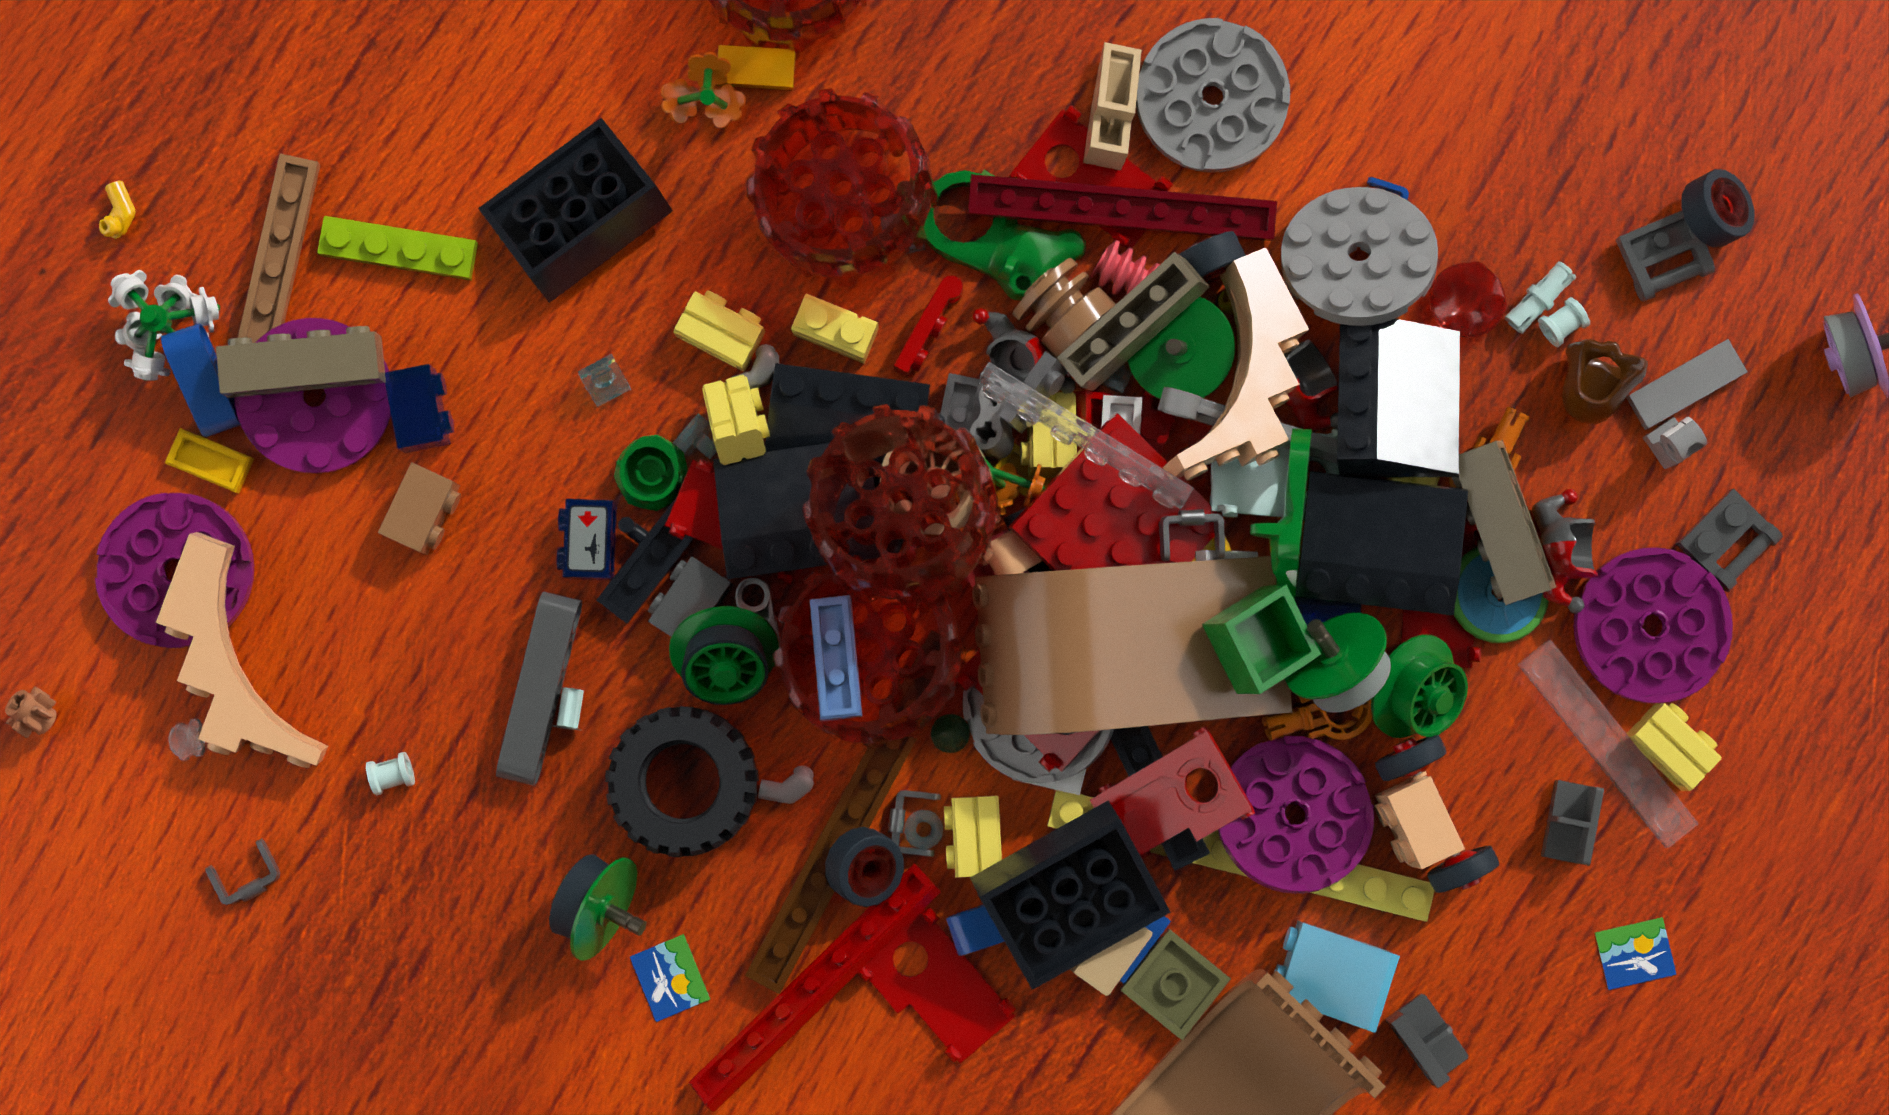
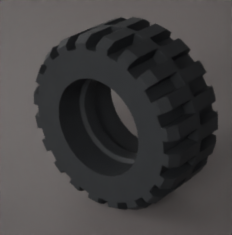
[605,706,759,857]

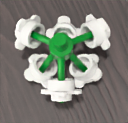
[108,270,220,381]

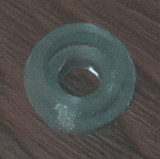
[904,810,943,849]

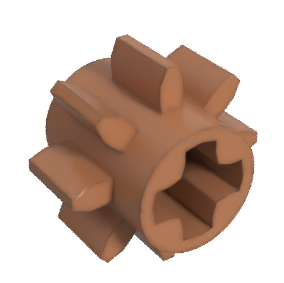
[5,687,57,738]

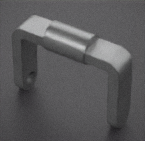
[1159,509,1225,561]
[888,790,941,857]
[205,838,280,905]

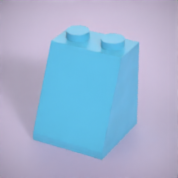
[1274,921,1400,1033]

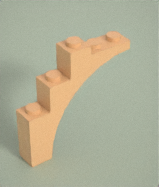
[1163,248,1309,481]
[156,532,328,768]

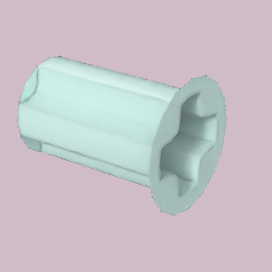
[552,687,584,730]

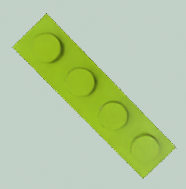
[317,216,478,281]

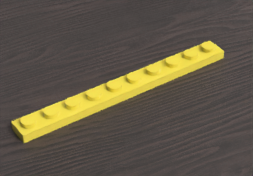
[1047,790,1435,922]

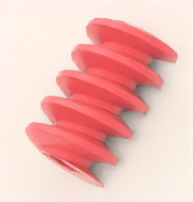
[1088,240,1159,296]

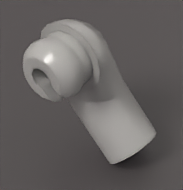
[732,344,780,389]
[758,765,814,804]

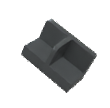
[1541,780,1604,866]
[1385,993,1468,1088]

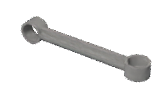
[1157,387,1338,466]

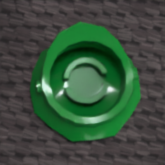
[614,435,688,511]

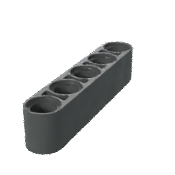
[496,591,582,786]

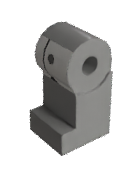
[1643,417,1708,469]

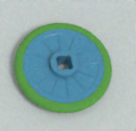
[1454,547,1549,643]

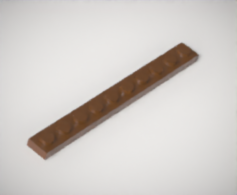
[745,630,966,994]

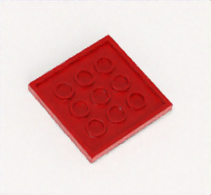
[1008,413,1227,571]

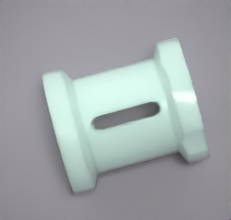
[1538,297,1590,347]
[366,752,415,796]

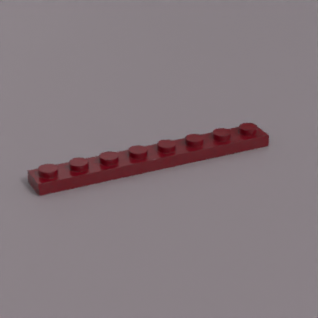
[967,174,1277,241]

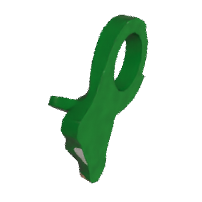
[1250,429,1312,601]

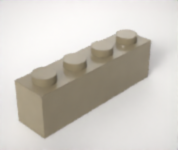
[1057,252,1210,391]
[216,326,386,398]
[1452,440,1556,605]

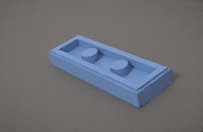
[810,595,862,721]

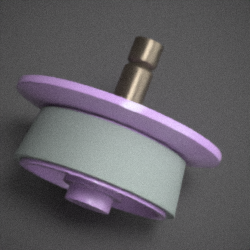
[1823,293,1889,398]

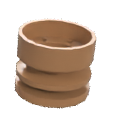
[1012,258,1116,361]

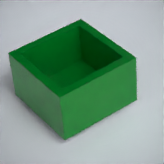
[1202,584,1321,694]

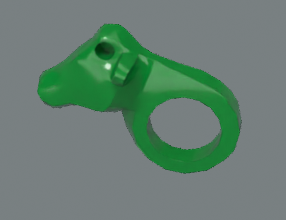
[918,169,1086,301]

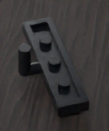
[596,497,695,624]

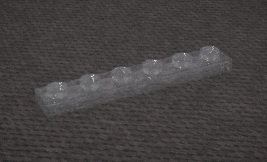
[979,362,1194,509]
[1517,640,1699,848]

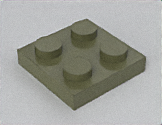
[1120,928,1231,1040]

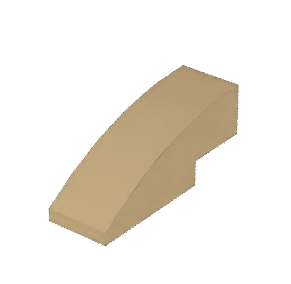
[1083,42,1142,170]

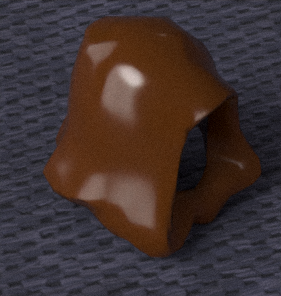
[1562,339,1648,424]

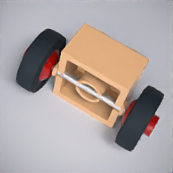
[1374,735,1499,893]

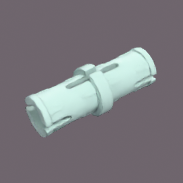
[1504,261,1576,334]

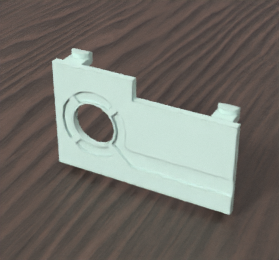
[1210,429,1339,518]

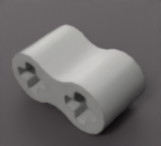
[970,379,1015,460]

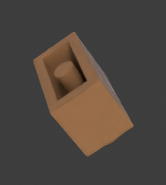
[378,462,461,555]

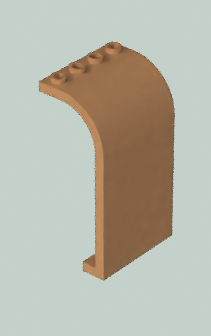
[972,556,1292,735]
[1109,969,1386,1115]

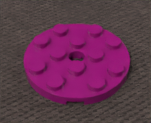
[234,318,394,474]
[95,493,254,648]
[1574,548,1733,703]
[1218,736,1374,894]

